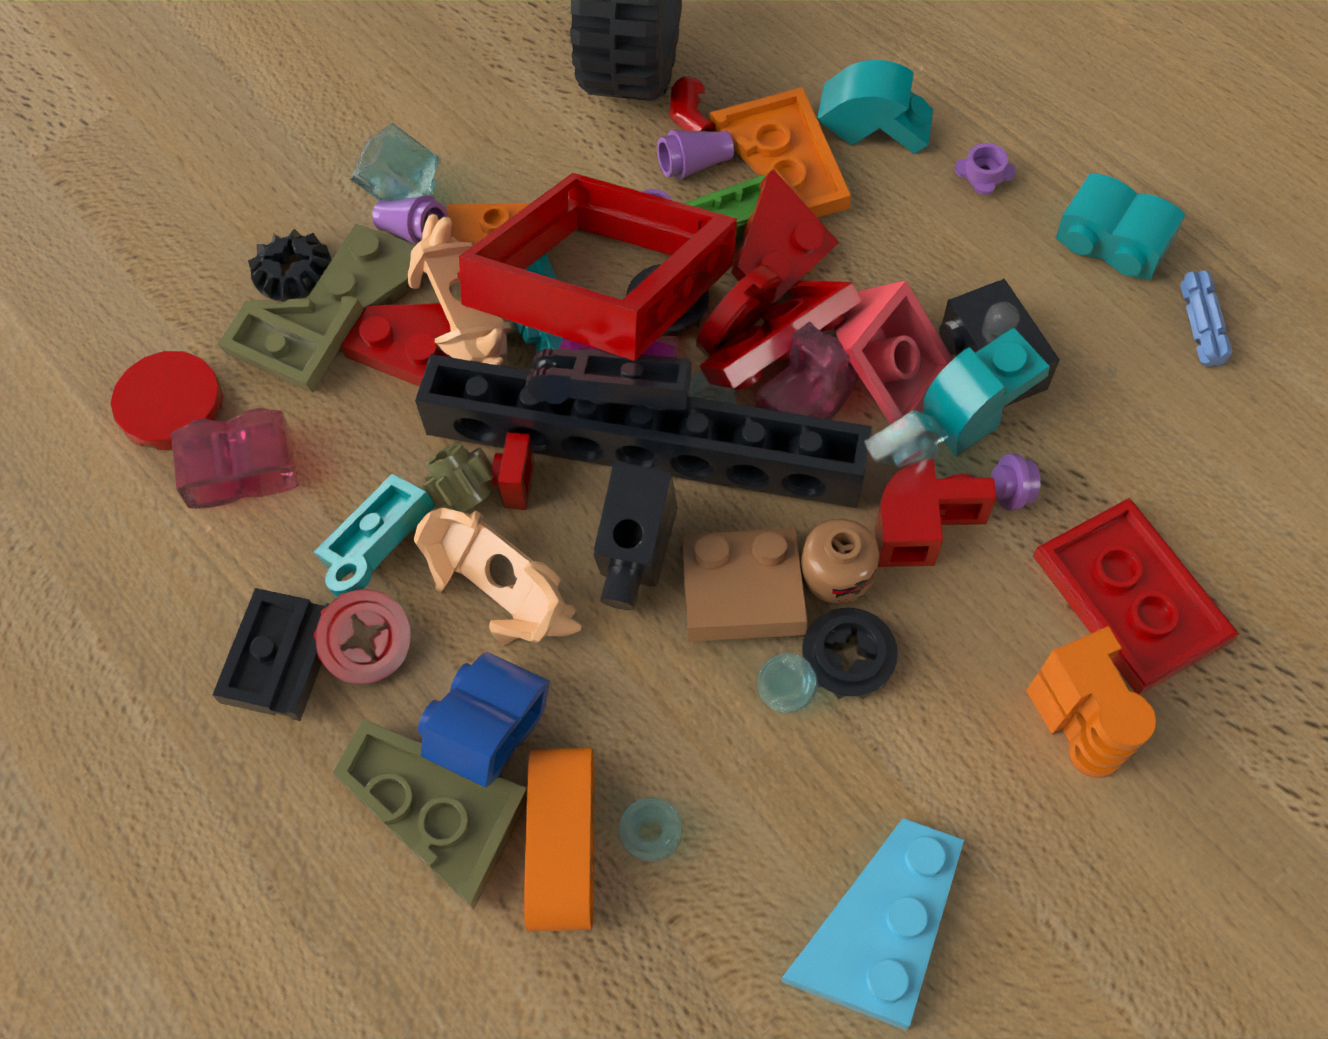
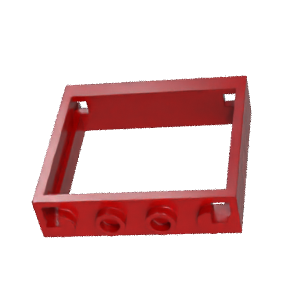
[457,173,737,361]

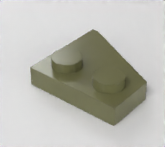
[308,224,426,325]
[218,296,364,393]

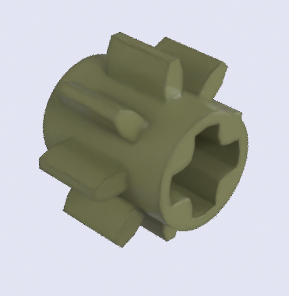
[422,442,493,512]

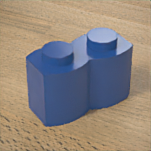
[418,652,550,788]

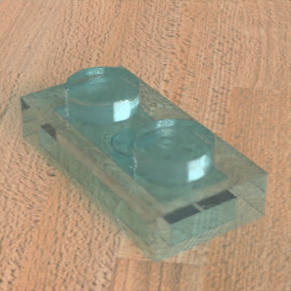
[864,410,948,467]

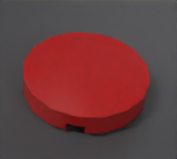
[696,264,782,357]
[110,351,223,450]

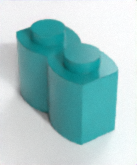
[1056,173,1186,280]

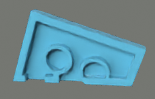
[781,818,964,1030]

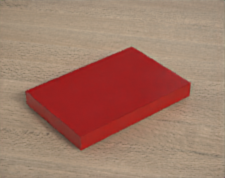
[1033,498,1239,695]

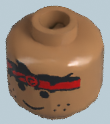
[801,518,880,605]

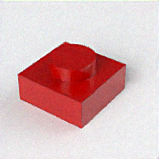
[491,432,535,510]

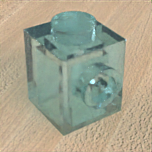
[350,123,441,201]

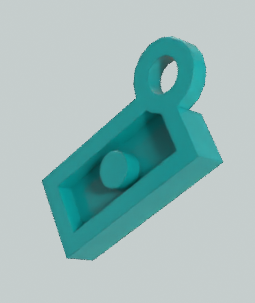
[314,473,436,597]

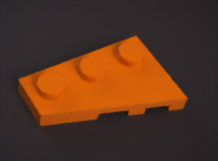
[710,87,851,218]

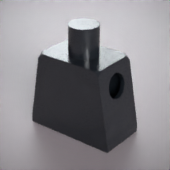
[593,461,678,610]

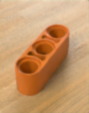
[524,747,595,931]

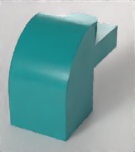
[817,60,933,154]
[923,327,1050,457]

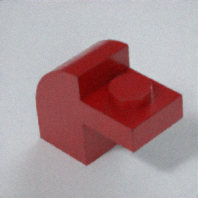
[875,459,997,567]

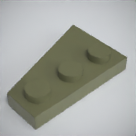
[333,719,527,910]

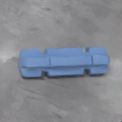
[1180,270,1233,367]

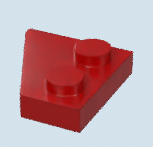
[731,169,839,304]
[341,303,467,387]

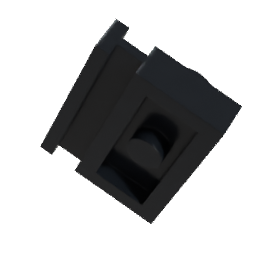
[212,588,330,721]

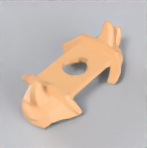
[408,214,518,366]
[414,508,582,646]

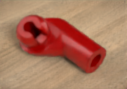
[669,76,715,132]

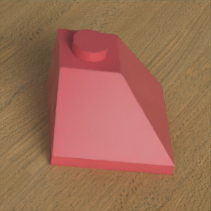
[834,280,953,435]

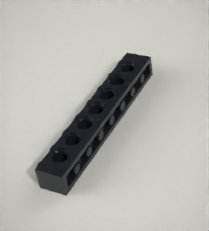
[415,354,872,508]

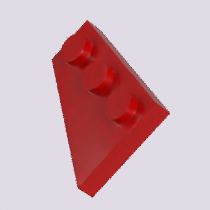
[699,280,862,390]

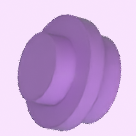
[990,454,1041,510]

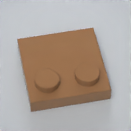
[682,528,807,642]

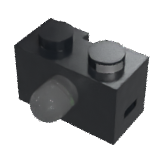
[939,278,1060,407]

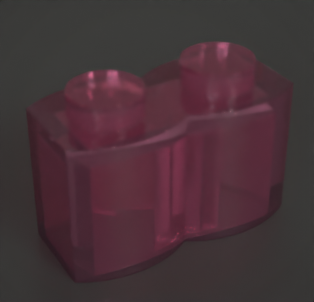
[171,408,299,509]

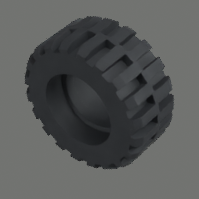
[570,0,682,101]

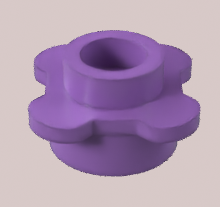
[955,143,1015,195]

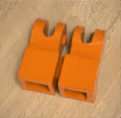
[1026,626,1156,778]

